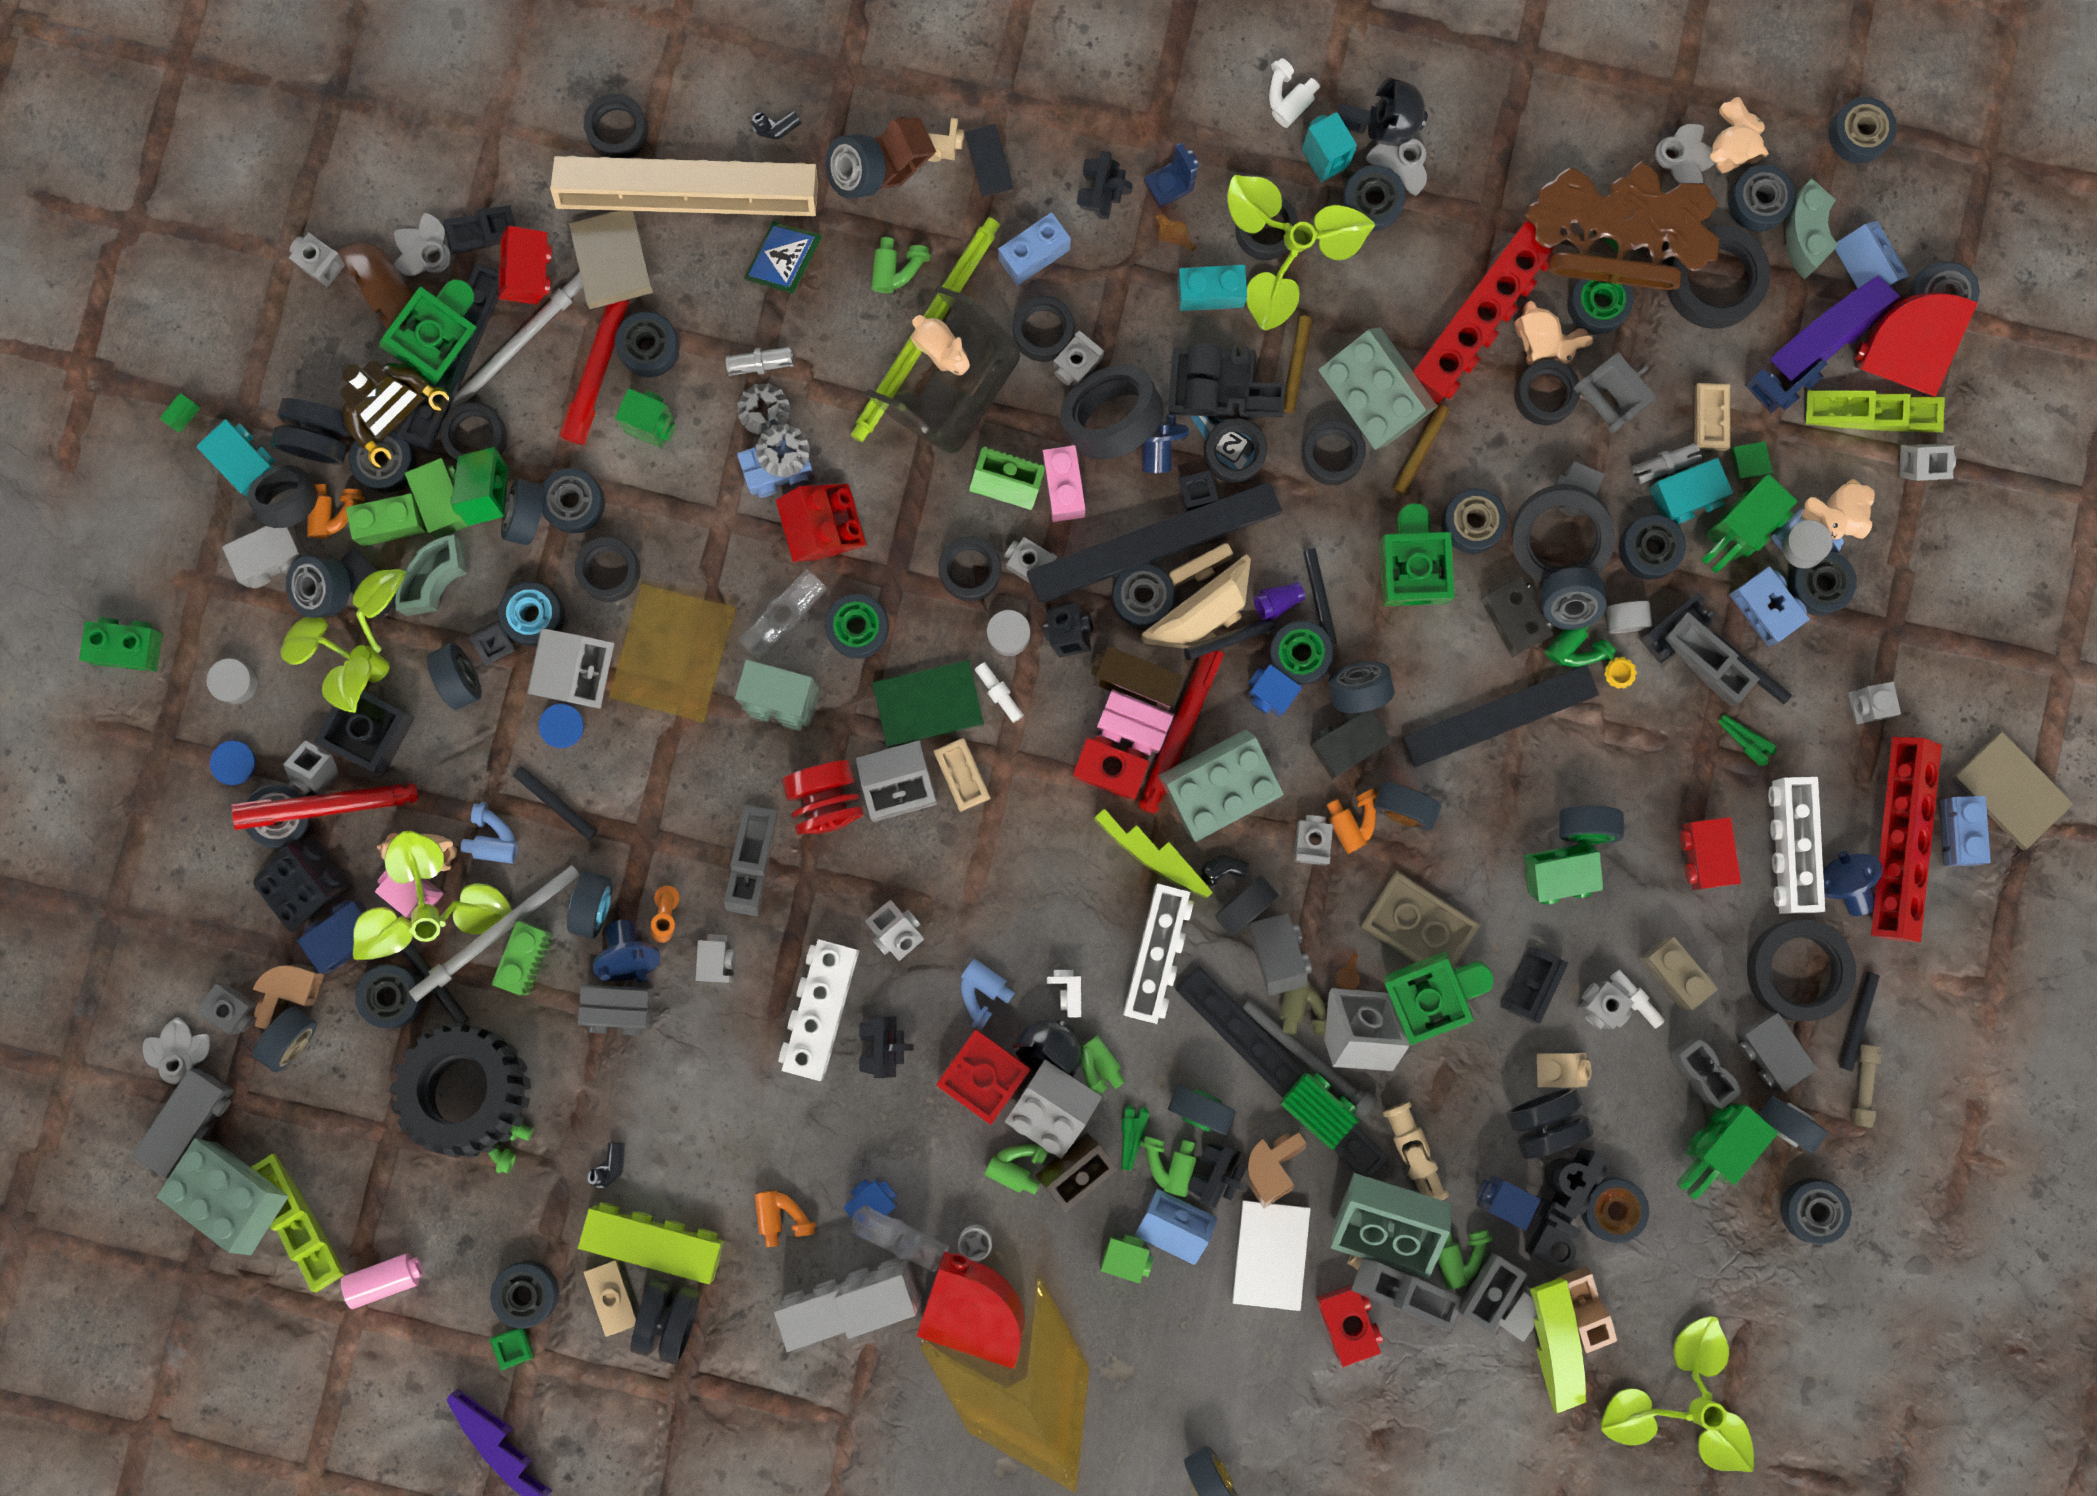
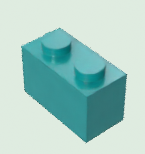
[1301,112,1357,183]
[1177,265,1247,311]
[196,419,276,498]
[1649,458,1733,525]

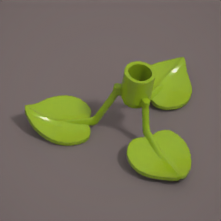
[1227,175,1375,330]
[281,569,407,713]
[353,830,512,960]
[1600,1316,1754,1472]

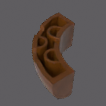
[338,243,413,330]

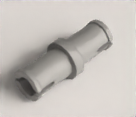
[725,345,794,377]
[1632,442,1702,485]

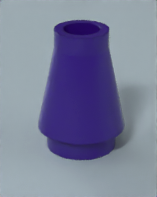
[1253,582,1305,620]

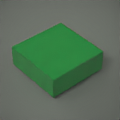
[160,393,201,433]
[1731,441,1772,481]
[489,1328,535,1371]

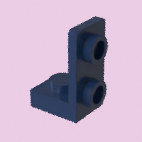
[1144,142,1199,209]
[1745,359,1828,413]

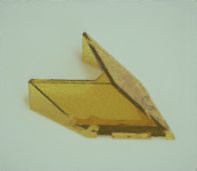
[920,1276,1090,1493]

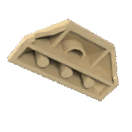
[1140,554,1251,649]

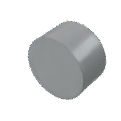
[1782,520,1833,568]
[1606,601,1653,633]
[987,610,1030,656]
[206,659,258,704]

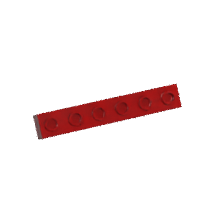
[1413,220,1556,405]
[1871,737,1942,943]

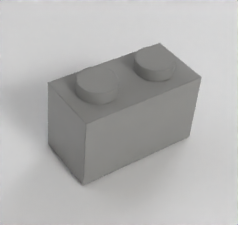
[222,525,306,588]

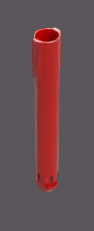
[559,299,630,445]
[1139,650,1225,814]
[231,782,418,830]

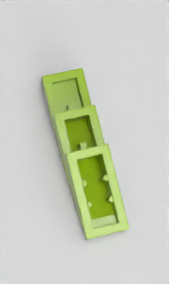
[1806,391,1945,433]
[1094,809,1213,898]
[251,1154,345,1293]
[1530,1278,1586,1414]

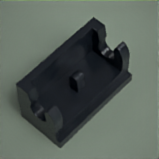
[1639,592,1715,664]
[1500,947,1568,1024]

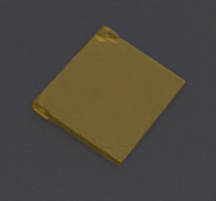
[609,584,736,723]

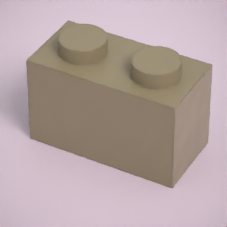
[1639,937,1718,1011]

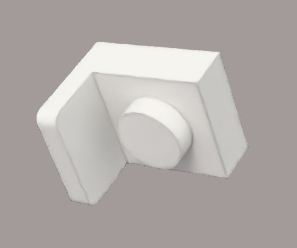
[1047,970,1081,1017]

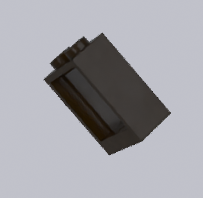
[1091,646,1183,712]

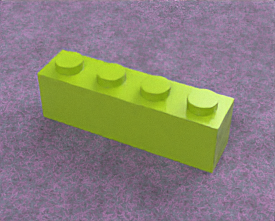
[578,1202,725,1284]

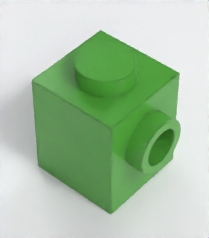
[1100,1234,1154,1284]

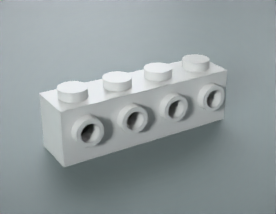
[1768,777,1825,914]
[1123,884,1194,1024]
[778,939,859,1081]

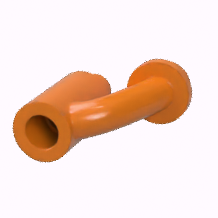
[307,484,365,539]
[1327,788,1378,854]
[650,886,680,943]
[754,1190,817,1247]

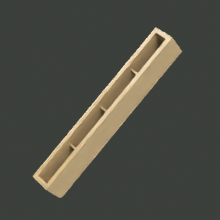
[550,156,818,216]

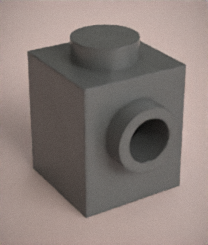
[1554,461,1605,517]
[283,740,340,796]
[196,983,257,1035]

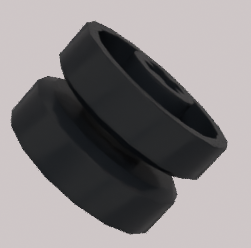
[270,398,351,465]
[1506,1087,1594,1159]
[630,1278,701,1365]

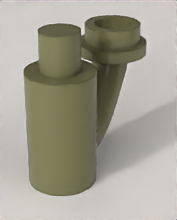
[1280,981,1327,1036]

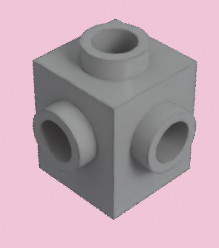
[865,899,924,961]
[1578,980,1634,1030]

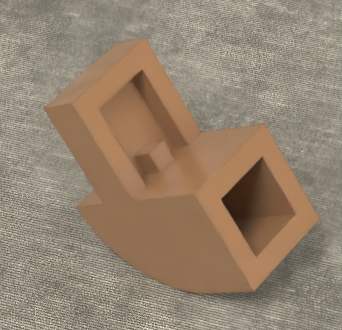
[253,966,324,1030]
[1247,1132,1307,1208]
[1555,1266,1617,1354]

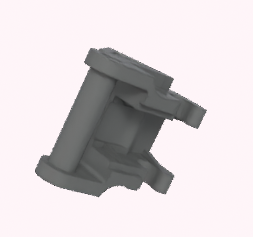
[1573,352,1657,434]

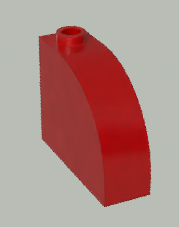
[1854,292,1978,397]
[916,1251,1025,1369]

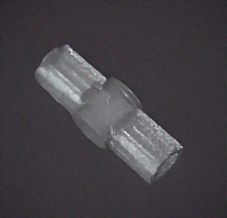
[738,569,828,661]
[850,1205,949,1272]

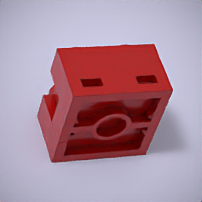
[936,1029,1031,1125]

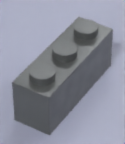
[132,1068,234,1178]

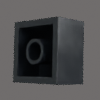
[314,690,415,776]

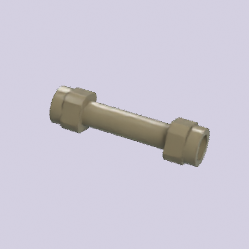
[1851,1045,1882,1128]

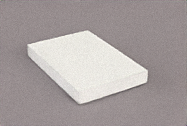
[1232,1200,1310,1311]

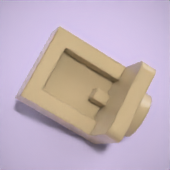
[928,118,964,162]
[1537,1053,1591,1088]

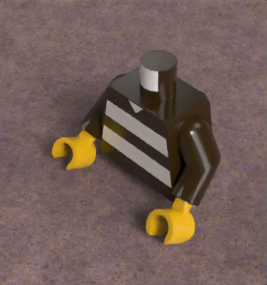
[340,361,449,467]

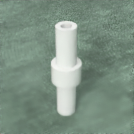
[974,662,1024,723]
[1610,969,1665,1029]

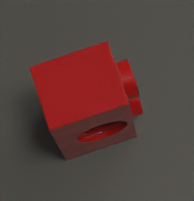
[1072,735,1150,801]
[1315,1284,1383,1367]

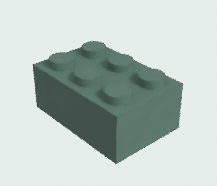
[1318,327,1438,450]
[735,660,821,731]
[1158,729,1284,842]
[157,1138,289,1255]
[1331,1173,1453,1279]

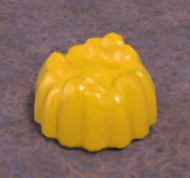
[1604,657,1637,689]

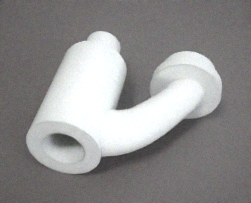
[1269,58,1320,128]

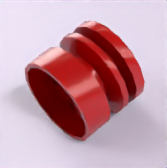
[781,760,865,835]

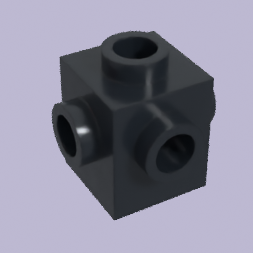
[1043,602,1094,657]

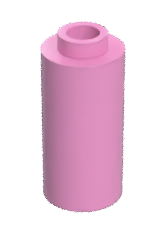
[341,1253,423,1309]

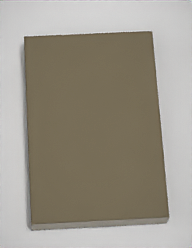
[569,210,653,309]
[1952,732,2073,850]
[1360,871,1481,968]

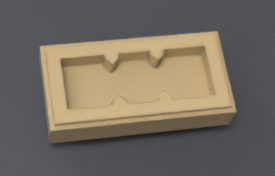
[1694,383,1730,451]
[1169,543,1233,589]
[934,738,991,812]
[583,1259,637,1337]

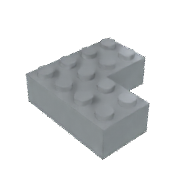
[774,1256,922,1352]

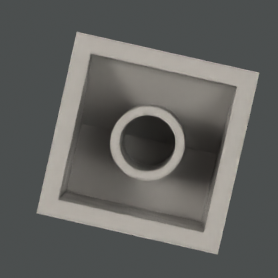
[1324,988,1410,1071]

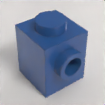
[1248,664,1303,718]
[843,1178,898,1234]

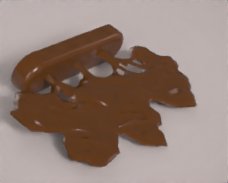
[1525,161,1719,290]

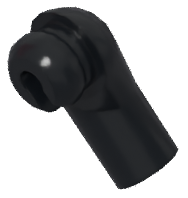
[751,110,802,140]
[1200,855,1250,886]
[587,1142,625,1188]

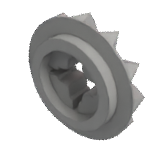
[737,383,790,435]
[756,423,810,477]

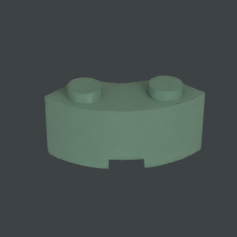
[1783,178,1838,280]
[395,534,467,616]

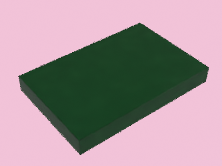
[872,660,984,748]

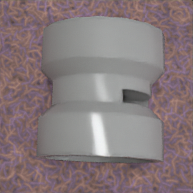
[958,1224,992,1262]

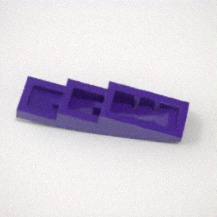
[1770,276,1902,384]
[446,1389,552,1496]

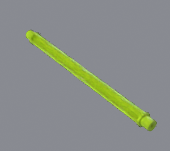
[851,217,1000,443]

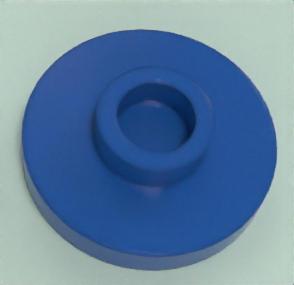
[539,704,584,749]
[210,741,256,785]

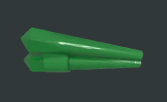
[1718,714,1777,766]
[1121,1104,1150,1171]

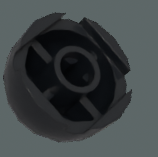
[1368,77,1428,146]
[1013,1020,1082,1077]

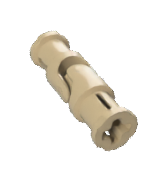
[1382,1101,1450,1201]

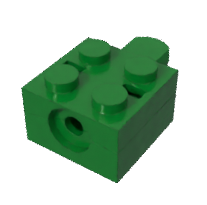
[379,279,477,386]
[1701,474,1798,574]
[1379,503,1455,607]
[1384,951,1494,1046]
[1677,1103,1778,1199]

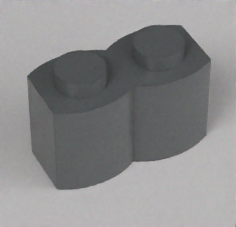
[1670,1039,1741,1109]

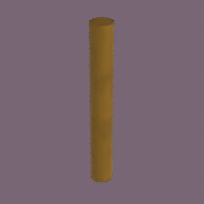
[1284,316,1313,414]
[1393,404,1450,496]

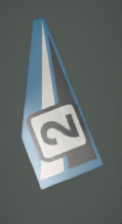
[1191,416,1255,470]

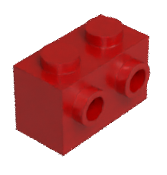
[498,226,552,305]
[1680,817,1741,890]

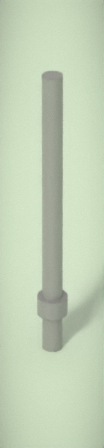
[448,272,583,412]
[408,865,580,1002]

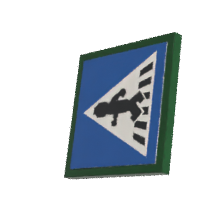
[744,222,822,294]

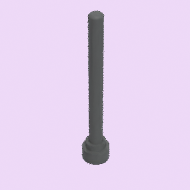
[1242,1000,1378,1120]

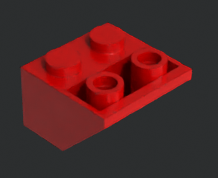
[775,483,866,562]

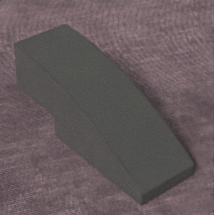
[1665,612,1760,706]
[724,805,778,917]
[1351,1258,1463,1331]

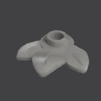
[1655,124,1715,184]
[1366,138,1427,196]
[394,213,451,276]
[143,1017,210,1084]

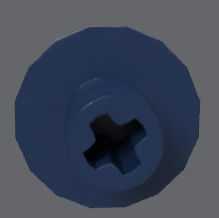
[1142,414,1189,473]
[1823,851,1883,916]
[593,920,661,983]

